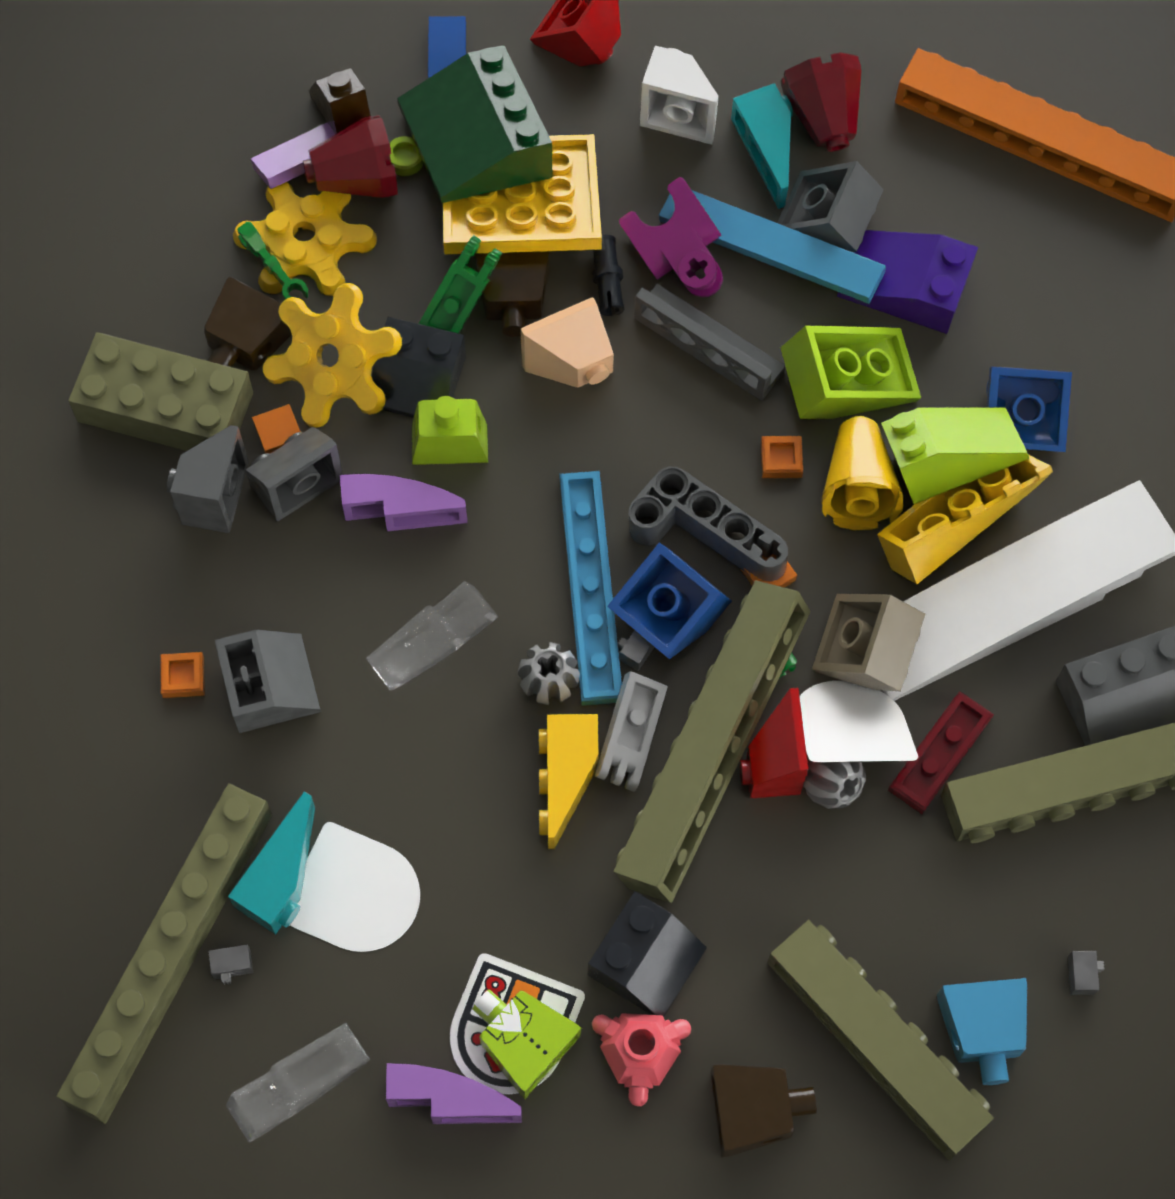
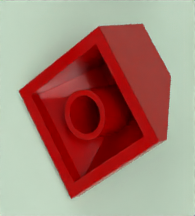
[530,0,621,67]
[739,688,808,799]

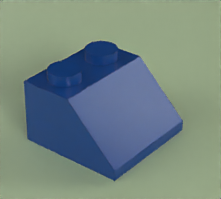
[607,542,732,659]

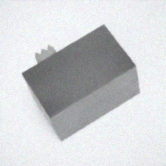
[618,630,654,671]
[209,944,253,985]
[1068,951,1105,995]

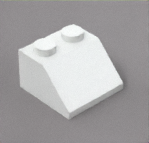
[640,46,719,145]

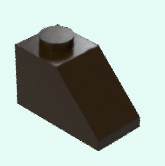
[309,68,371,134]

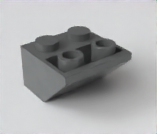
[215,630,321,733]

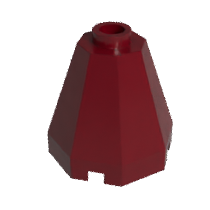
[780,52,862,152]
[303,115,398,198]

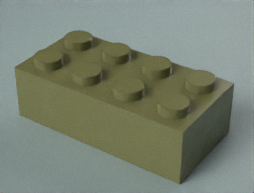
[68,332,253,451]

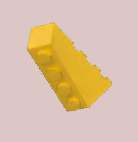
[877,455,1053,584]

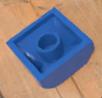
[986,366,1072,452]

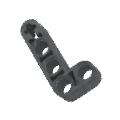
[628,466,788,581]

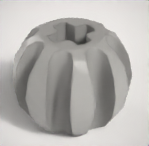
[517,642,580,705]
[803,759,866,809]

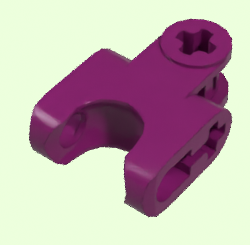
[619,177,723,298]

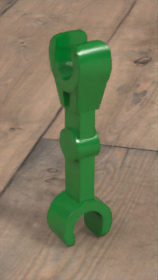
[237,222,309,301]

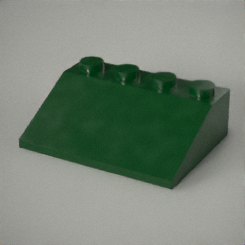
[397,45,552,203]

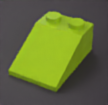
[780,325,921,419]
[881,408,1030,504]

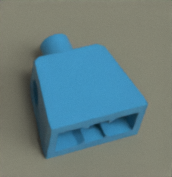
[937,978,1027,1085]

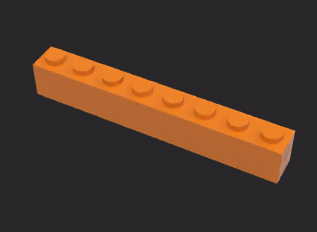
[895,48,1175,223]

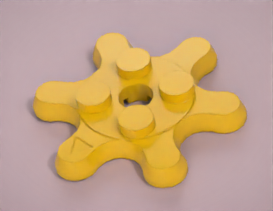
[233,182,377,296]
[263,283,402,428]

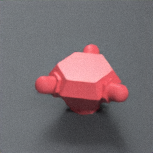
[592,1013,691,1107]

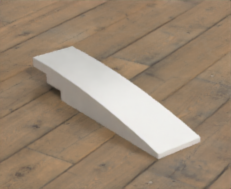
[883,480,1175,701]

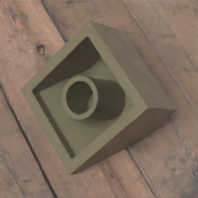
[812,594,925,692]

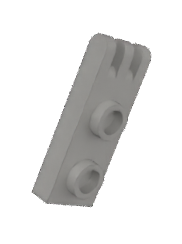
[595,671,668,792]

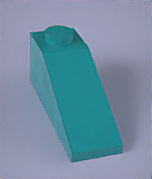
[731,83,793,209]
[228,791,315,935]

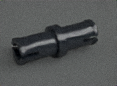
[592,234,625,316]

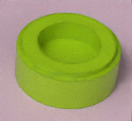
[390,136,423,176]

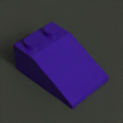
[837,230,978,334]

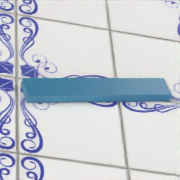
[659,190,886,304]
[560,471,622,706]

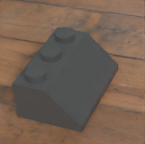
[1056,626,1175,746]

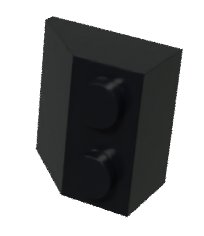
[372,316,466,418]
[588,891,707,1017]

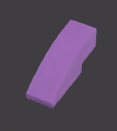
[340,474,467,531]
[386,1063,522,1124]

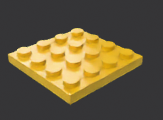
[443,134,602,254]

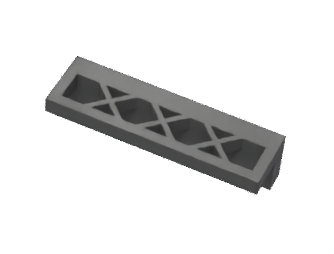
[634,283,785,401]

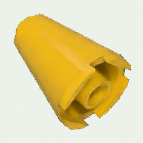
[821,416,903,530]

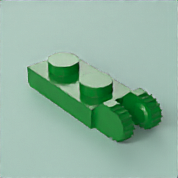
[418,235,502,334]

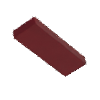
[888,691,994,815]

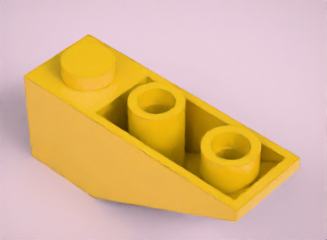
[539,714,599,849]

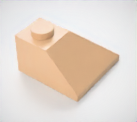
[521,297,614,388]

